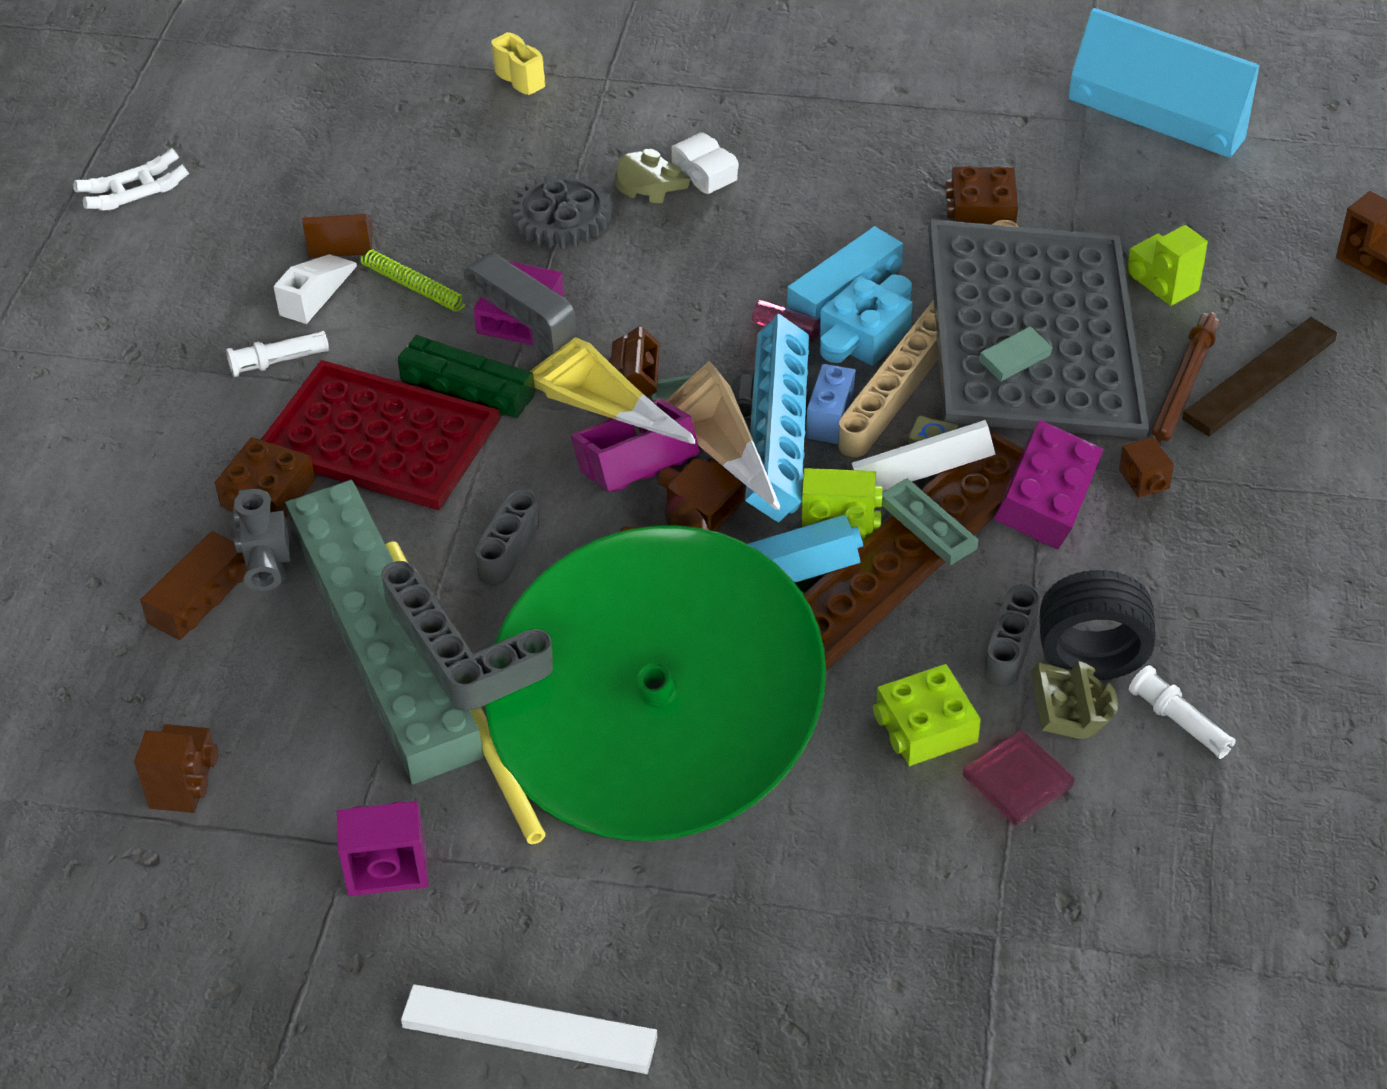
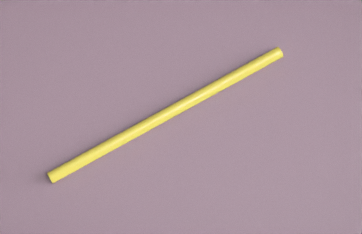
[385,542,545,844]

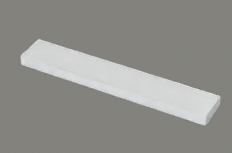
[401,984,657,1074]

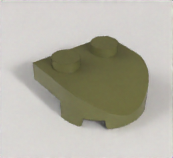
[614,149,691,203]
[1031,661,1118,739]

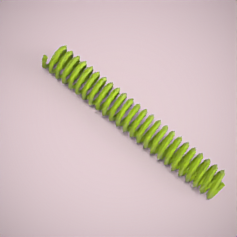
[361,249,465,312]

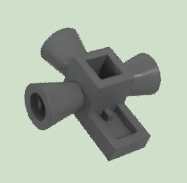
[233,489,290,592]

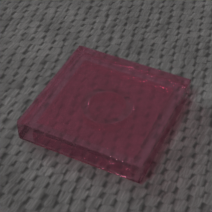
[963,730,1075,826]

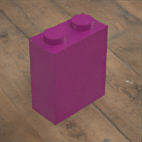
[473,261,564,345]

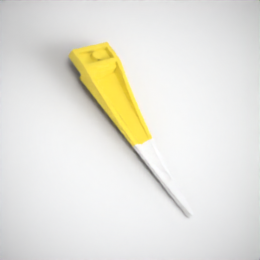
[529,337,695,444]

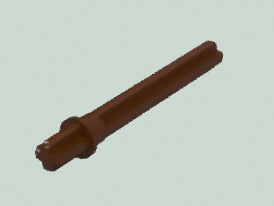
[1151,312,1219,442]

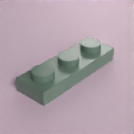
[882,478,978,566]

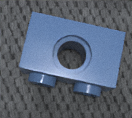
[806,364,855,444]

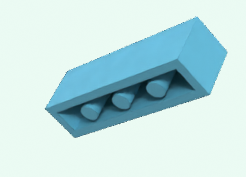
[787,226,903,329]

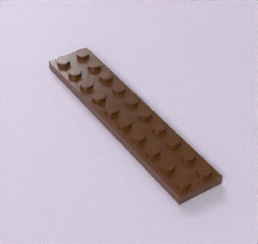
[803,430,1023,671]

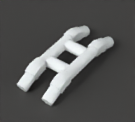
[73,148,190,210]

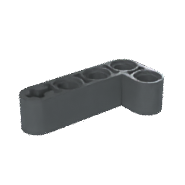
[464,253,577,360]

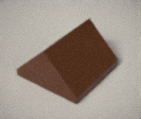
[302,214,373,258]

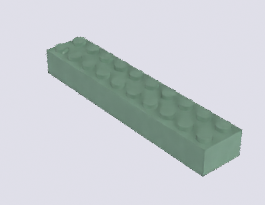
[285,480,484,785]

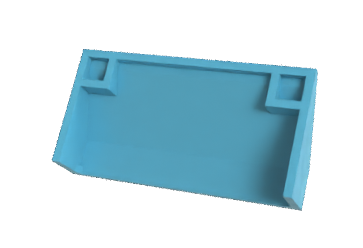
[1069,8,1260,158]

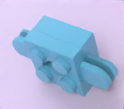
[820,274,913,366]

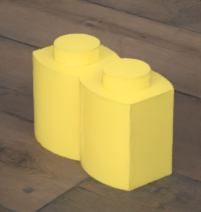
[491,32,545,95]

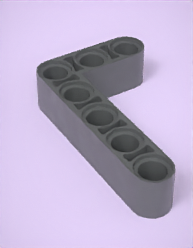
[381,561,554,711]

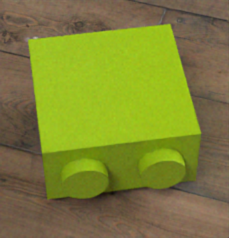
[802,468,883,542]
[873,664,981,766]

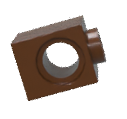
[1119,437,1174,498]

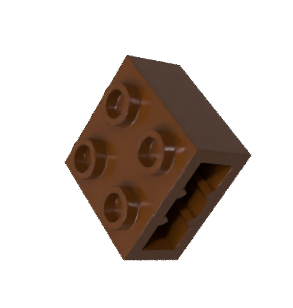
[945,166,1018,225]
[214,437,315,519]

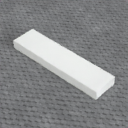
[852,420,996,491]

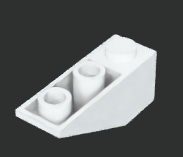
[273,254,357,324]

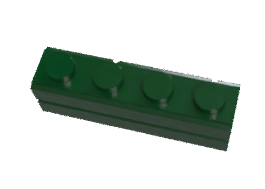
[398,335,535,419]

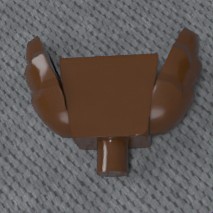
[658,458,746,532]

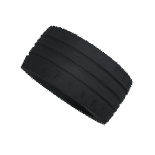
[1039,570,1156,680]

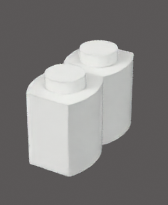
[672,132,739,194]

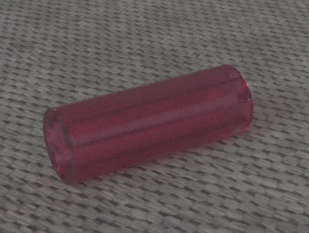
[752,300,820,342]

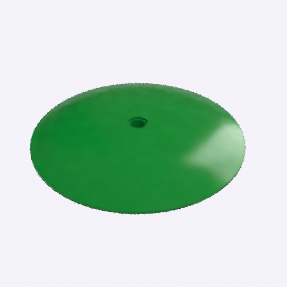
[485,525,826,842]

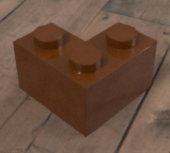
[1336,191,1387,285]
[134,724,218,813]

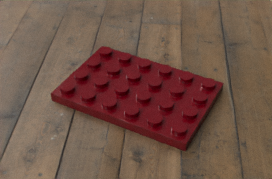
[260,360,500,510]

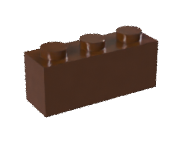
[140,531,247,640]

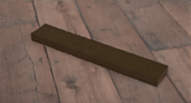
[1182,317,1337,437]

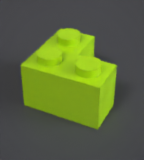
[1126,225,1208,306]

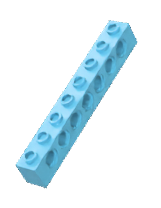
[745,314,809,523]

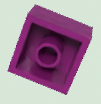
[337,801,429,896]

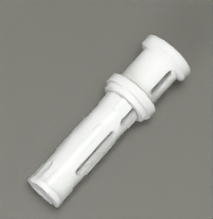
[226,331,329,377]
[1129,665,1236,759]

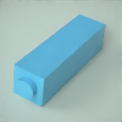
[748,515,863,583]

